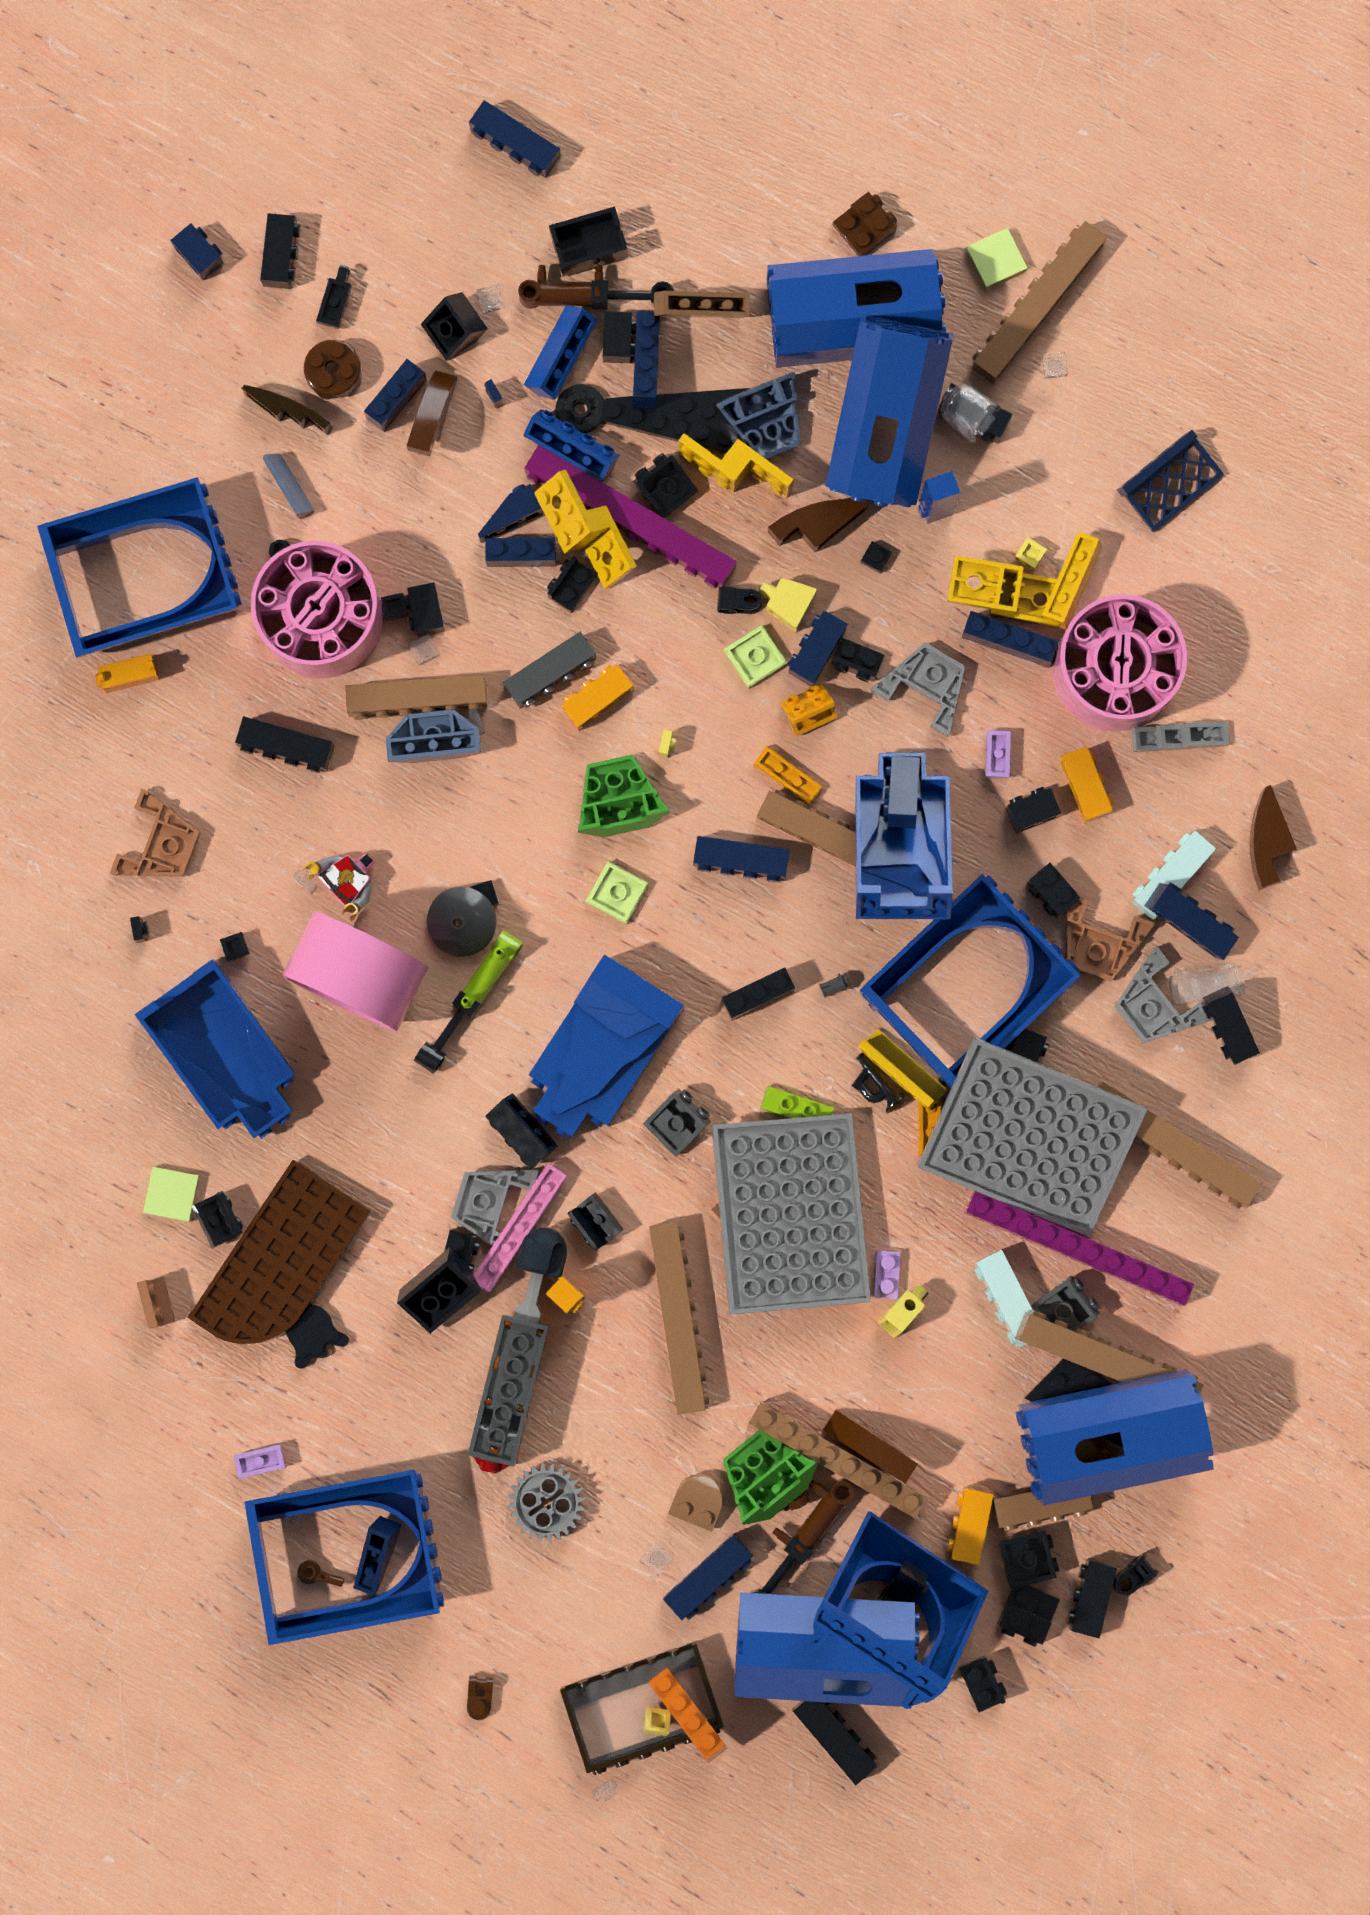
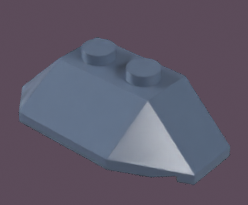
[386,709,481,763]

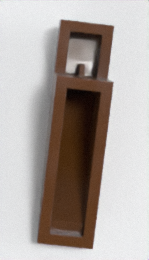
[407,370,458,457]
[768,499,868,552]
[1250,785,1297,890]
[823,1410,918,1484]

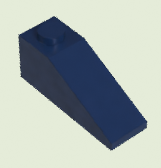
[478,484,543,543]
[353,1516,401,1597]

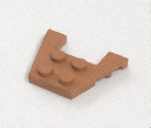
[110,788,200,877]
[1066,897,1155,982]

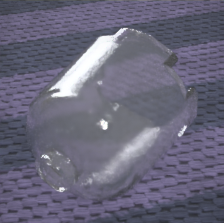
[941,384,1000,443]

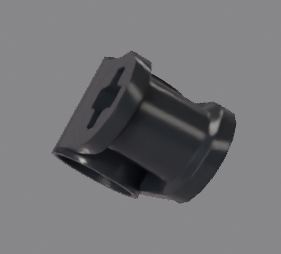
[717,587,762,614]
[1113,1553,1159,1595]

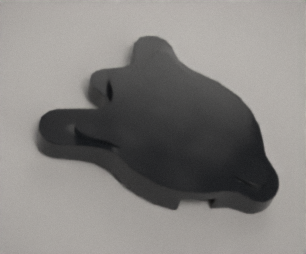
[286,1304,349,1369]

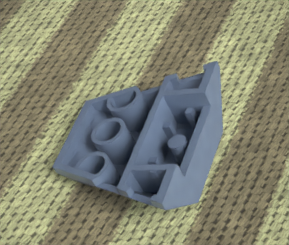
[716,371,800,459]

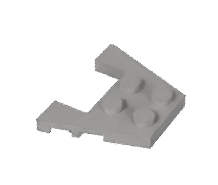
[871,642,965,737]
[1114,946,1212,1044]
[451,1170,539,1246]

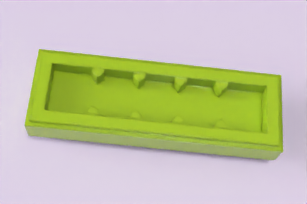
[760,1086,834,1118]

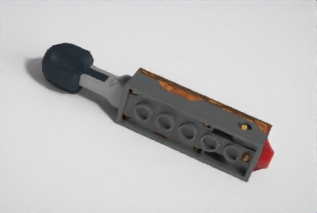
[468,1227,567,1474]

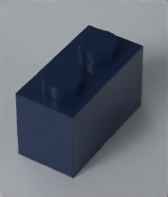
[170,223,224,280]

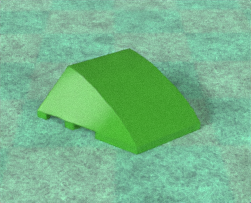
[578,755,669,838]
[723,1430,818,1525]

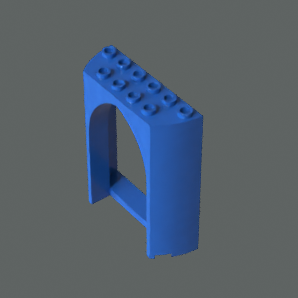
[37,477,242,658]
[860,874,1080,1089]
[244,1470,444,1645]
[813,1511,989,1709]

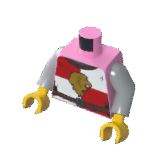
[302,853,375,921]

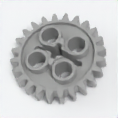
[508,1463,585,1542]

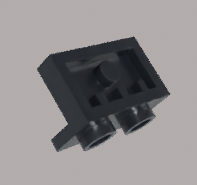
[547,556,597,613]
[831,638,885,682]
[444,1230,481,1274]
[959,1656,1008,1713]

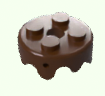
[304,340,362,400]

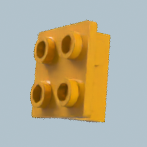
[780,684,838,737]

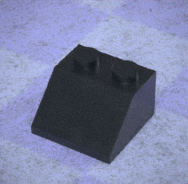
[421,292,488,361]

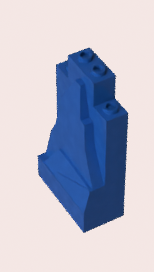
[855,752,953,919]
[529,954,684,1138]
[134,959,296,1139]

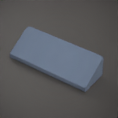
[263,453,314,519]

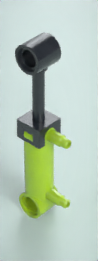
[414,930,523,1074]

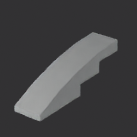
[1131,722,1229,752]

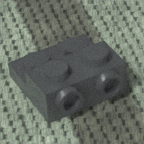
[643,1088,712,1157]
[1031,1275,1100,1331]

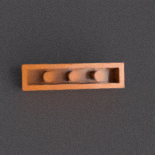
[648,1668,727,1763]

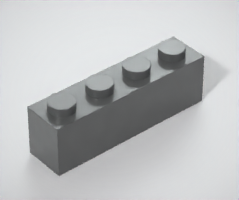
[503,631,596,709]

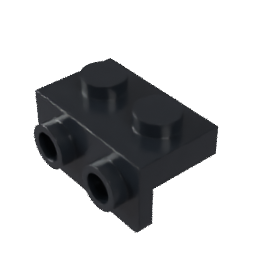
[1027,862,1081,918]
[192,1191,243,1249]
[567,1192,624,1251]

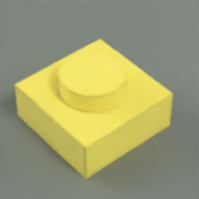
[1015,537,1047,570]
[659,730,676,758]
[644,1707,671,1736]

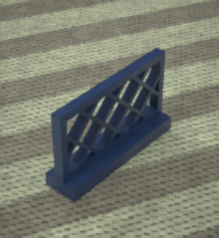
[1117,430,1224,532]

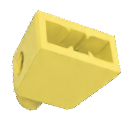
[759,578,817,632]
[877,1284,928,1338]

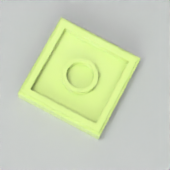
[966,228,1027,289]
[723,625,787,689]
[586,861,649,925]
[143,1167,200,1222]

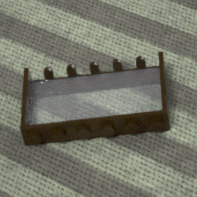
[560,1642,724,1775]

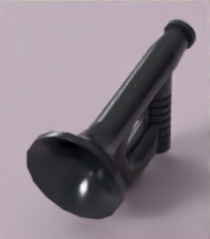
[851,1053,909,1113]

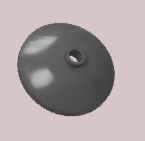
[427,886,496,957]

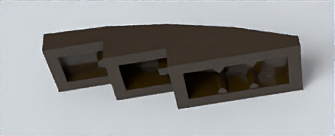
[241,385,333,435]

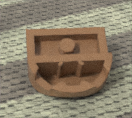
[668,1473,724,1532]

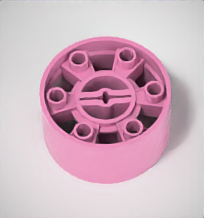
[251,541,383,678]
[1053,595,1187,731]
[282,912,428,1032]

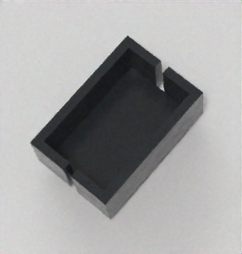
[549,206,628,276]

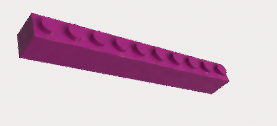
[524,445,737,589]
[964,1191,1194,1306]

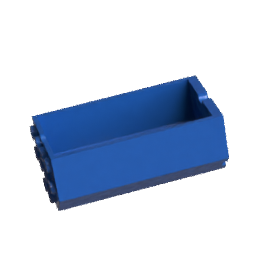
[766,249,946,368]
[825,315,953,507]
[1016,1369,1214,1506]
[734,1592,920,1707]

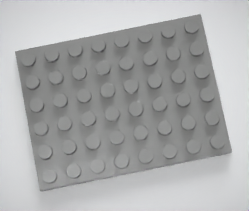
[917,1037,1147,1237]
[711,1114,871,1315]

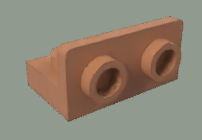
[137,1277,175,1329]

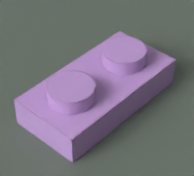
[985,730,1011,779]
[874,1250,901,1299]
[234,1444,286,1479]

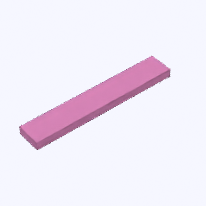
[473,1162,568,1294]

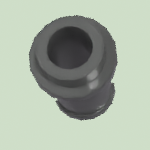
[819,973,850,998]

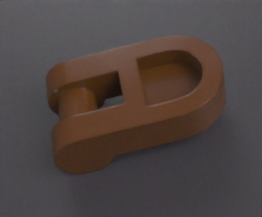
[467,1676,494,1720]

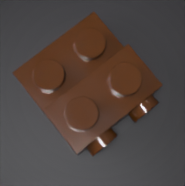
[832,191,898,256]

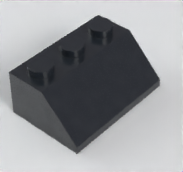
[397,1247,481,1334]

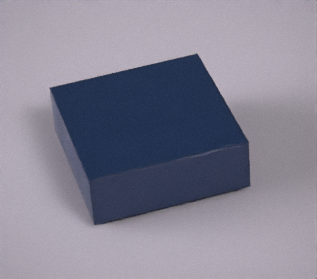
[484,379,504,408]

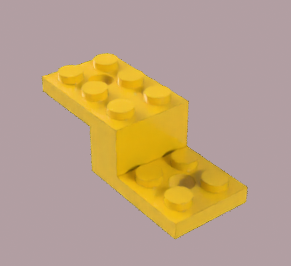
[678,433,794,498]
[534,470,637,589]
[947,555,1060,627]

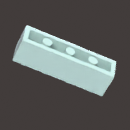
[1131,831,1216,920]
[973,1250,1033,1348]

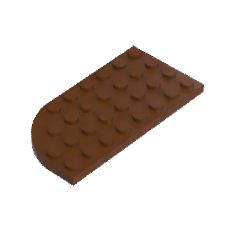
[187,1160,371,1344]

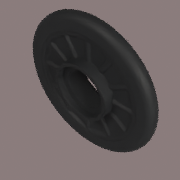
[556,384,604,433]

